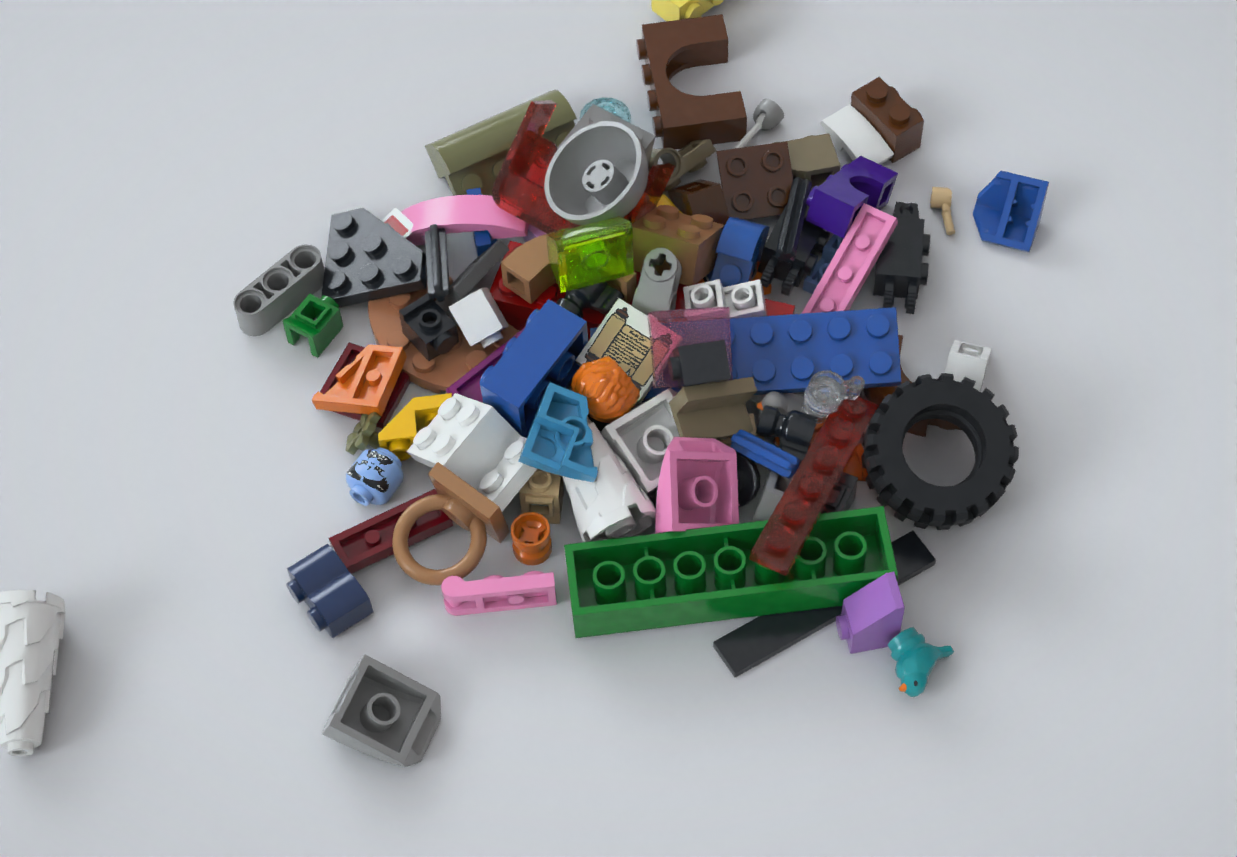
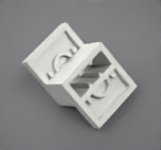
[406,393,537,512]

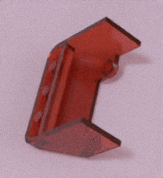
[492,100,676,258]

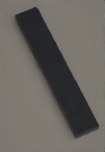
[713,530,936,677]

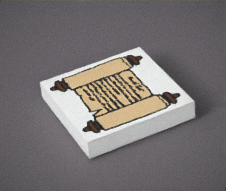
[575,298,683,404]

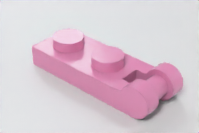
[441,571,557,616]

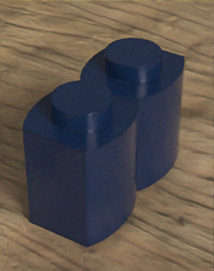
[286,544,374,638]

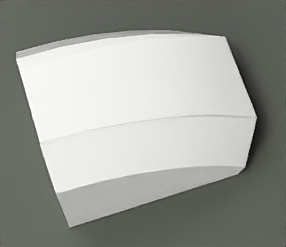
[601,388,680,496]

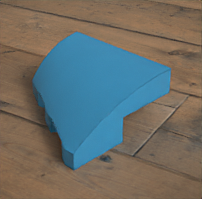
[518,382,598,482]

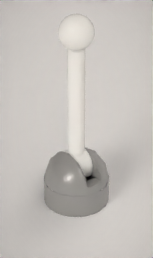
[733,99,784,149]

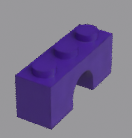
[806,156,898,239]

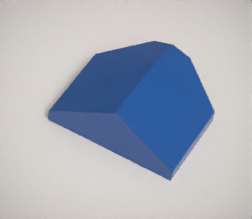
[973,171,1049,253]

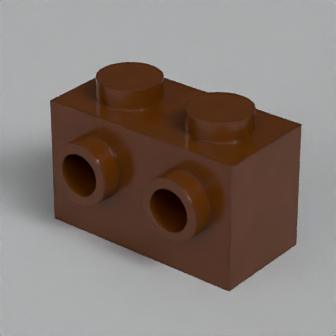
[851,77,924,163]

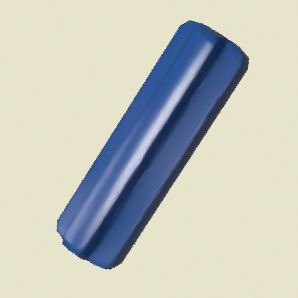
[731,430,800,479]

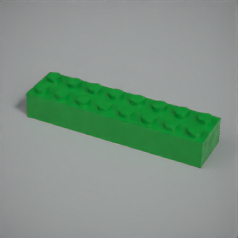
[564,506,898,638]

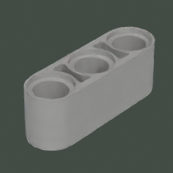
[233,244,324,336]

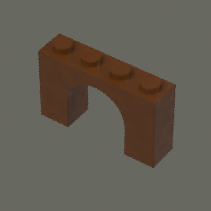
[636,14,747,150]

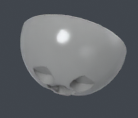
[544,121,649,227]

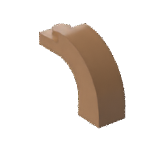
[501,231,637,304]

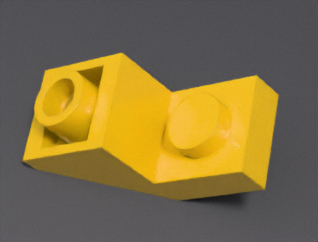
[378,393,452,461]

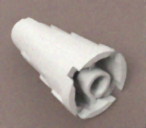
[562,416,656,542]
[0,590,65,756]

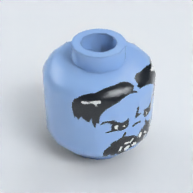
[346,447,404,506]

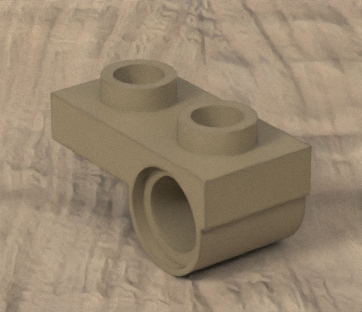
[647,139,716,192]

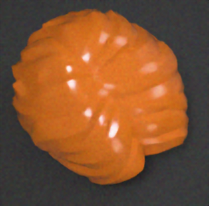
[571,356,640,423]

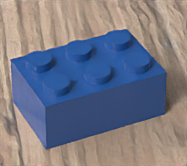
[480,299,588,438]

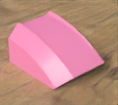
[655,437,739,534]

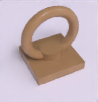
[392,462,510,586]

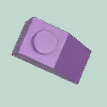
[836,572,905,654]

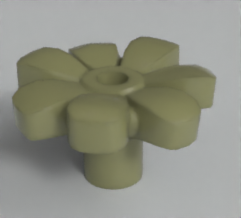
[346,412,381,455]

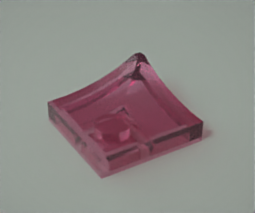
[647,307,733,389]

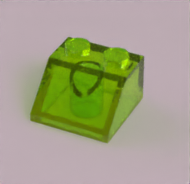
[546,216,634,293]

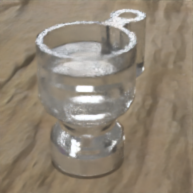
[801,371,865,424]

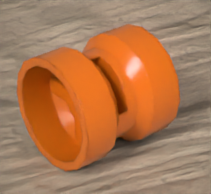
[511,512,552,565]

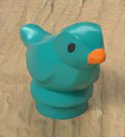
[887,627,954,697]

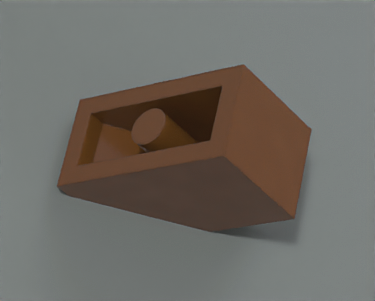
[668,179,730,225]

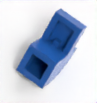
[711,217,770,287]

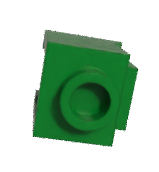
[282,293,344,358]

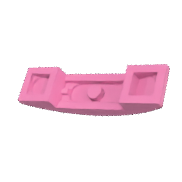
[401,195,532,245]

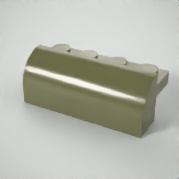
[425,89,577,196]

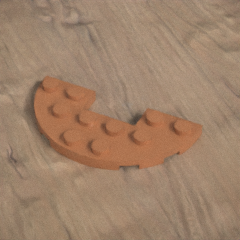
[368,277,519,394]

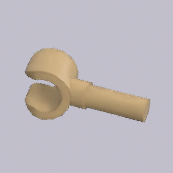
[930,187,955,235]

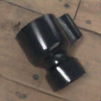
[556,265,624,318]
[755,405,818,467]

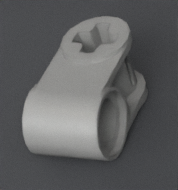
[632,248,682,323]

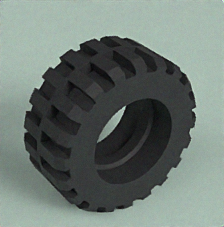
[861,373,1019,530]

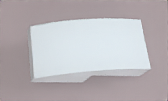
[820,104,894,165]
[683,279,767,322]

